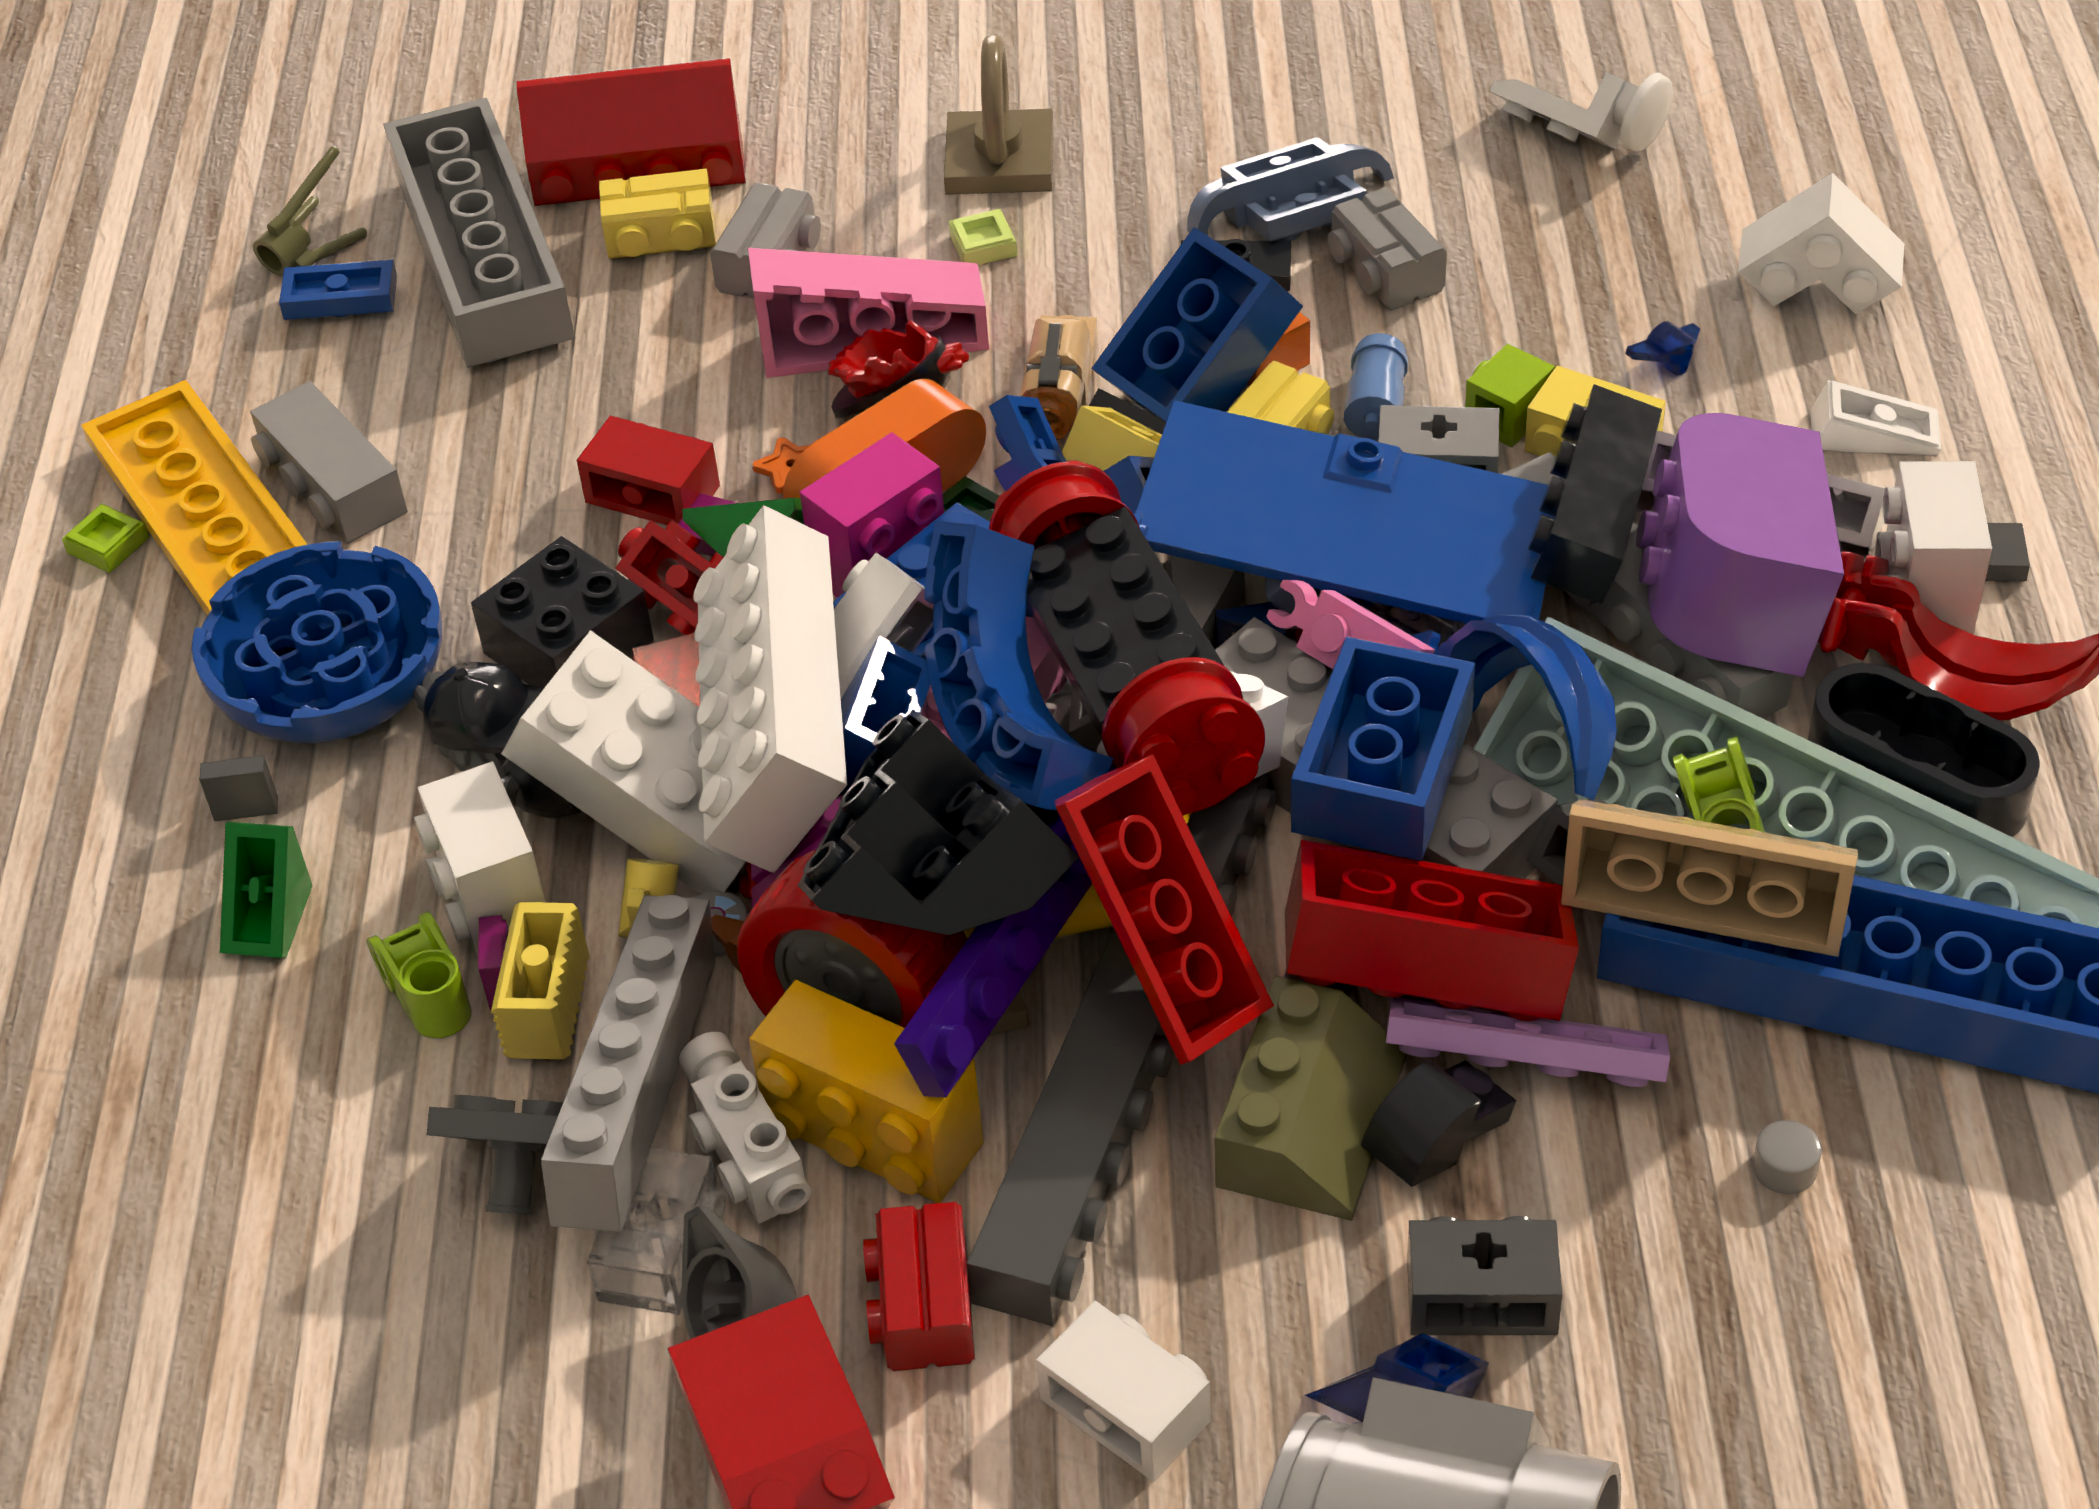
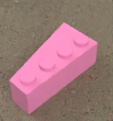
[748,248,989,378]

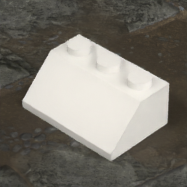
[834,552,934,698]

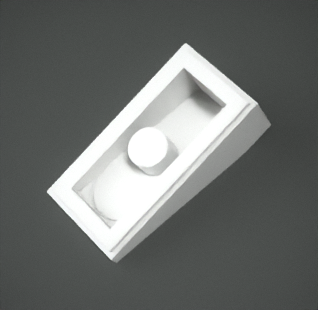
[1810,380,1941,456]

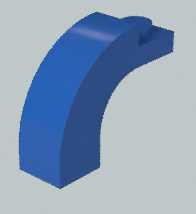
[989,395,1154,514]

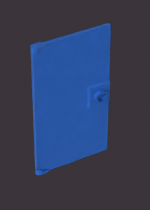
[1134,400,1549,623]

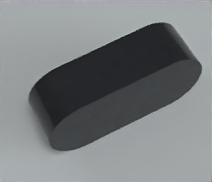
[1808,663,2040,837]

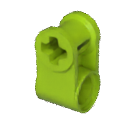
[1672,736,1765,833]
[366,911,472,1038]

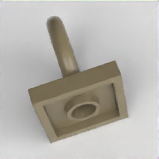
[944,34,1053,195]

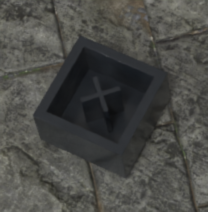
[471,536,654,689]

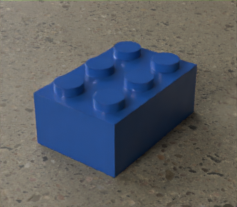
[1091,227,1303,422]
[1291,636,1475,861]

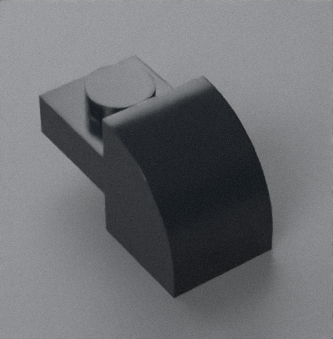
[1361,1059,1517,1187]

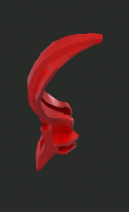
[1817,551,2099,720]

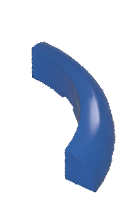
[924,521,1114,810]

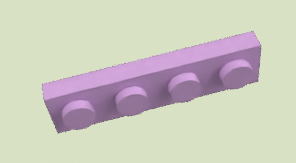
[1386,997,1670,1087]

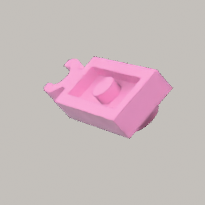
[1266,580,1435,669]

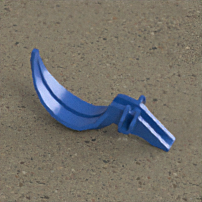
[1396,614,1617,800]

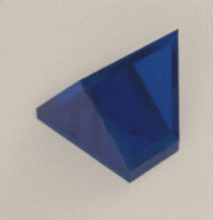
[1305,1333,1489,1422]

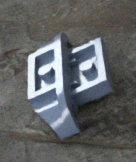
[1187,137,1394,242]

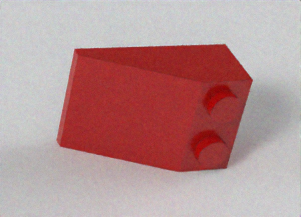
[667,1294,895,1509]

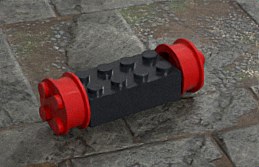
[989,460,1265,816]

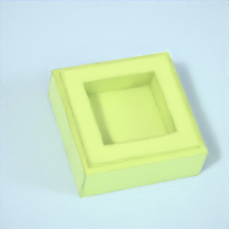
[949,209,1017,265]

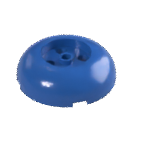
[192,541,442,744]

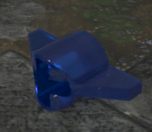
[1625,321,1700,375]

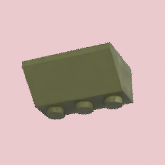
[1214,975,1407,1221]

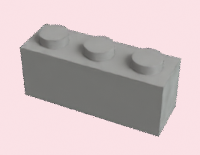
[250,381,408,544]

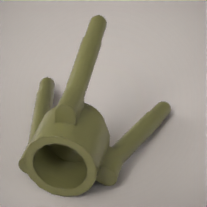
[253,146,367,276]

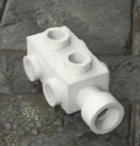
[679,1032,812,1224]

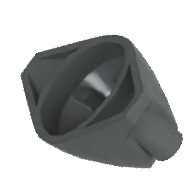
[681,1206,797,1339]

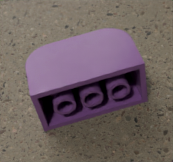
[1636,413,1844,677]

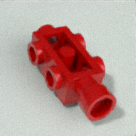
[615,519,724,642]

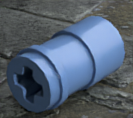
[1344,333,1408,440]

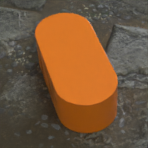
[783,379,986,499]

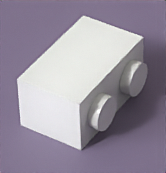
[1036,1300,1211,1482]

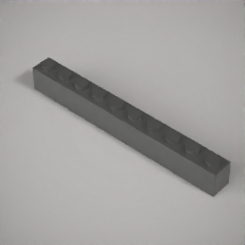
[967,772,1276,1326]

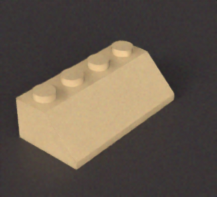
[1561,799,1858,957]

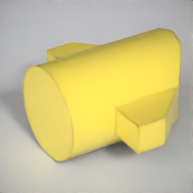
[618,858,679,938]

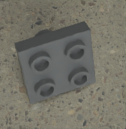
[426,1095,563,1215]

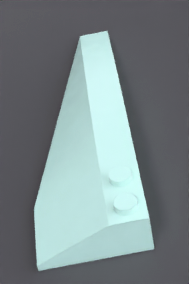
[1474,617,2099,928]

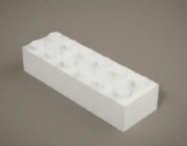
[694,505,847,873]

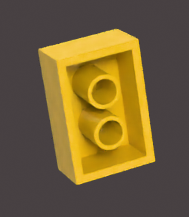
[749,979,984,1203]

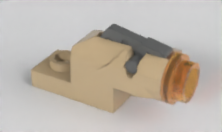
[1020,315,1098,440]

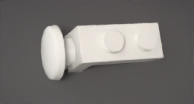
[1489,72,1673,152]

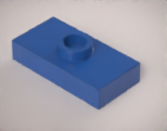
[279,259,397,320]

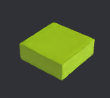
[62,503,150,573]

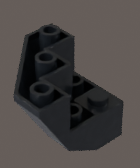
[797,709,1079,935]

